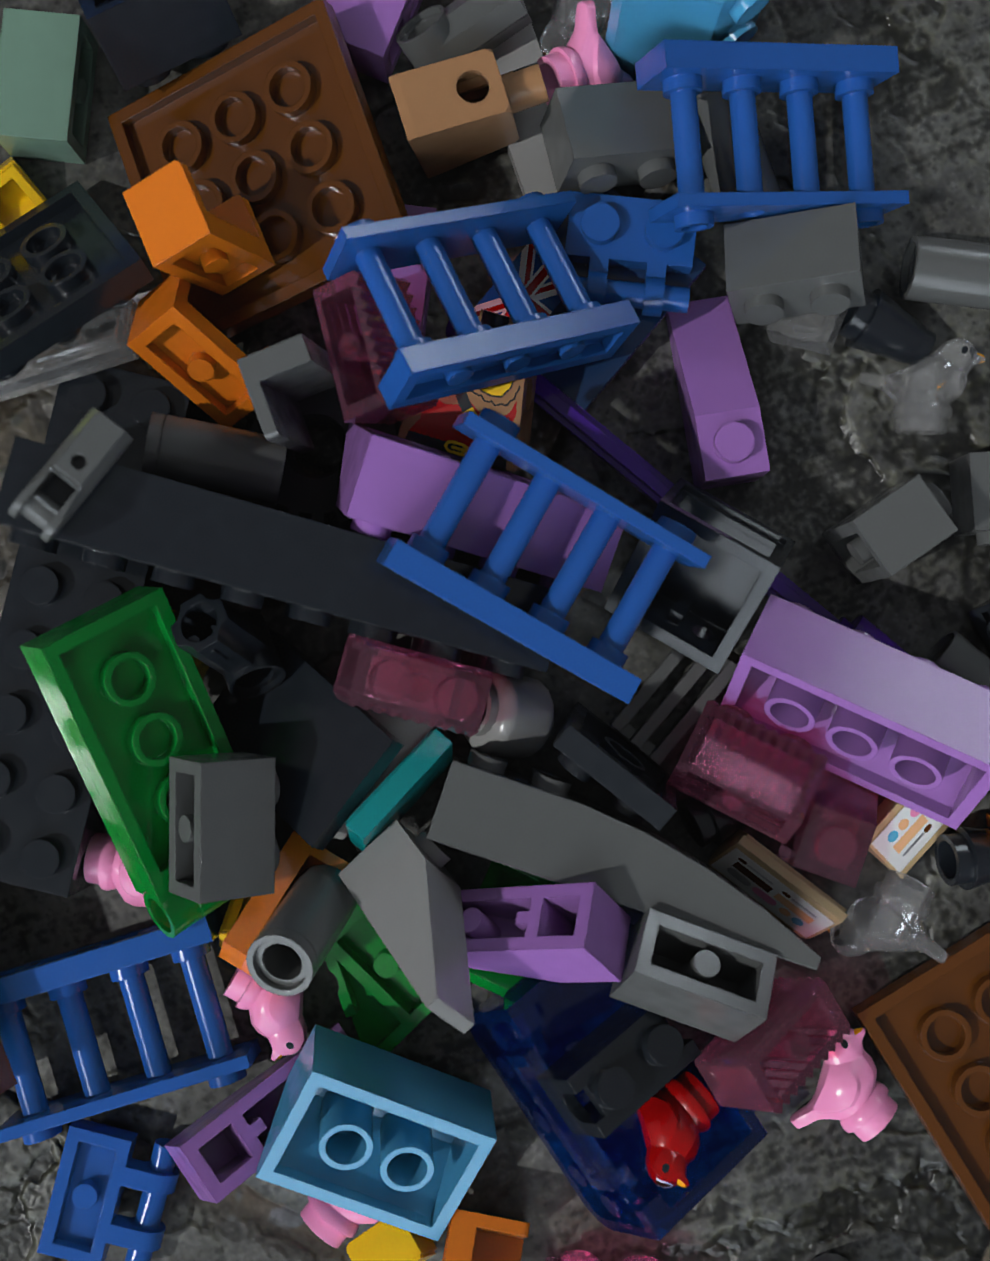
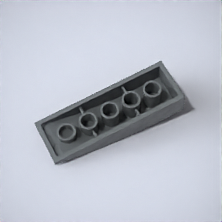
[426,747,821,970]

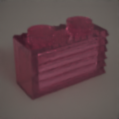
[313,270,439,425]
[333,633,493,737]
[666,700,828,844]
[694,976,850,1114]

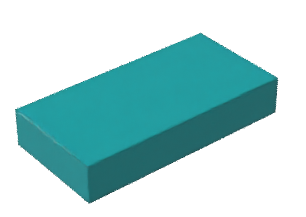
[346,729,453,851]

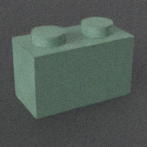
[0,8,98,164]

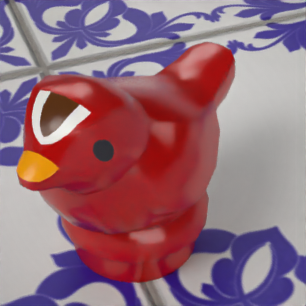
[637,1071,720,1188]

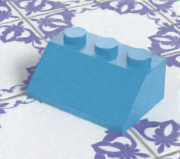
[605,0,769,81]
[256,1024,497,1242]

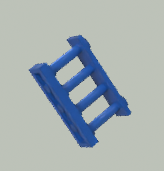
[635,39,910,233]
[322,190,641,410]
[376,408,712,704]
[0,907,261,1145]

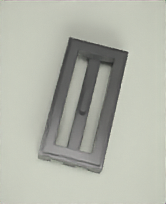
[609,648,737,765]

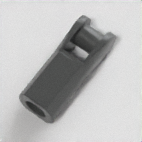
[8,407,134,543]

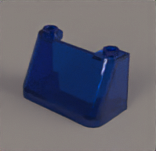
[470,923,768,1241]

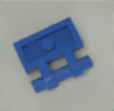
[559,191,696,317]
[37,1119,180,1261]

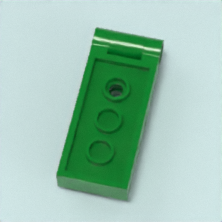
[20,586,233,938]

